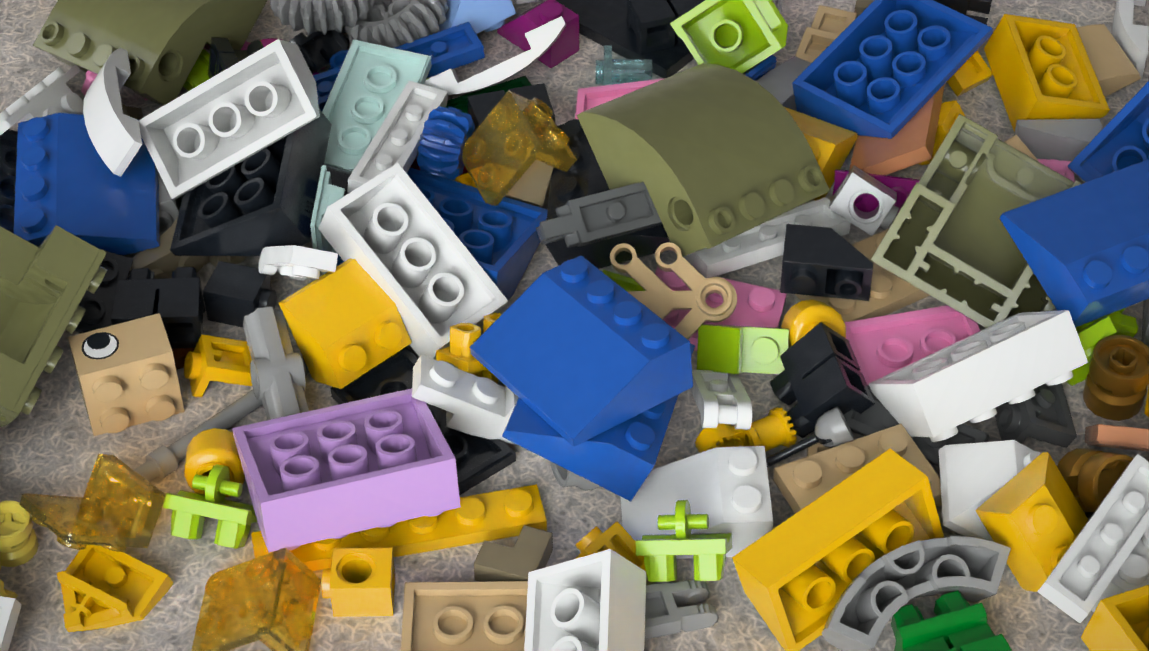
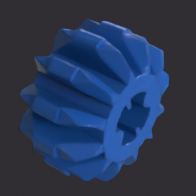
[417,106,475,180]

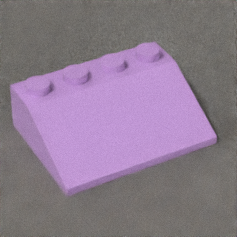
[232,388,461,553]

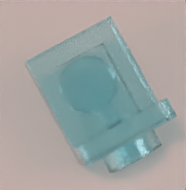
[596,45,652,86]

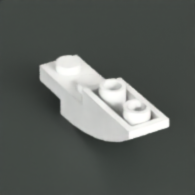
[412,354,518,444]

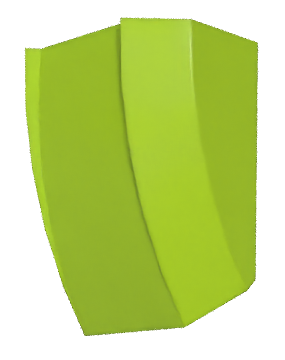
[670,0,788,74]

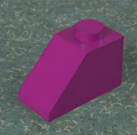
[497,0,579,68]

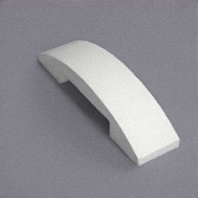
[1112,0,1149,80]
[424,16,566,95]
[83,48,142,177]

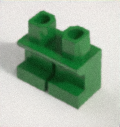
[891,590,1012,651]

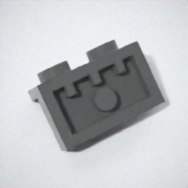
[995,383,1077,448]

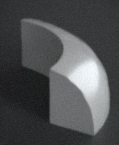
[821,536,1011,651]

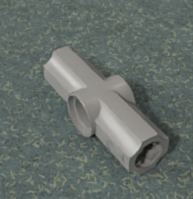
[243,306,309,420]

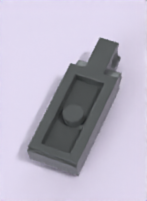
[536,181,662,248]

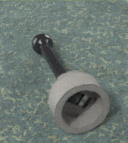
[766,406,855,468]

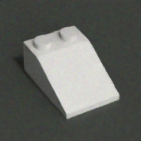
[620,446,773,559]

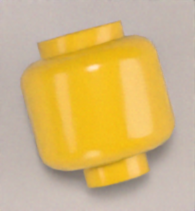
[781,299,846,348]
[184,428,245,497]

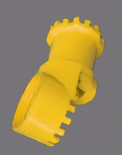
[695,407,797,453]

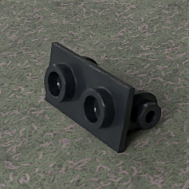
[289,30,350,75]
[75,250,134,334]

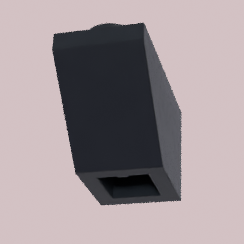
[780,224,873,301]

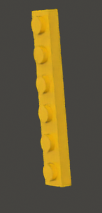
[251,484,547,581]

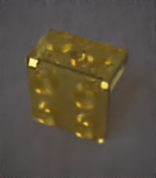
[462,91,577,206]
[19,454,166,552]
[192,547,322,651]

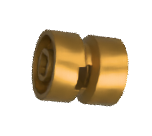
[1083,335,1149,421]
[1057,448,1133,512]

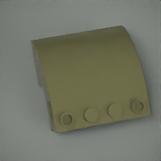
[33,0,267,106]
[577,63,830,257]
[870,114,1082,328]
[0,225,107,427]

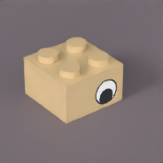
[68,313,185,436]

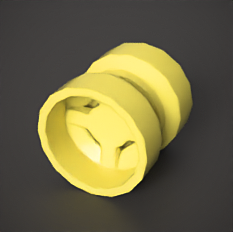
[0,501,39,567]

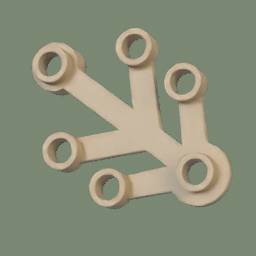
[610,242,737,339]

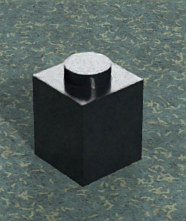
[203,261,277,328]

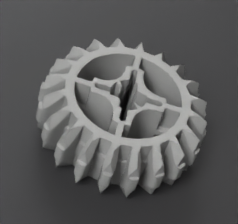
[270,0,375,35]
[344,0,449,48]

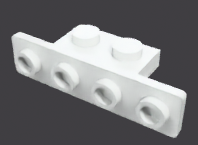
[0,65,84,135]

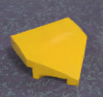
[57,536,173,632]

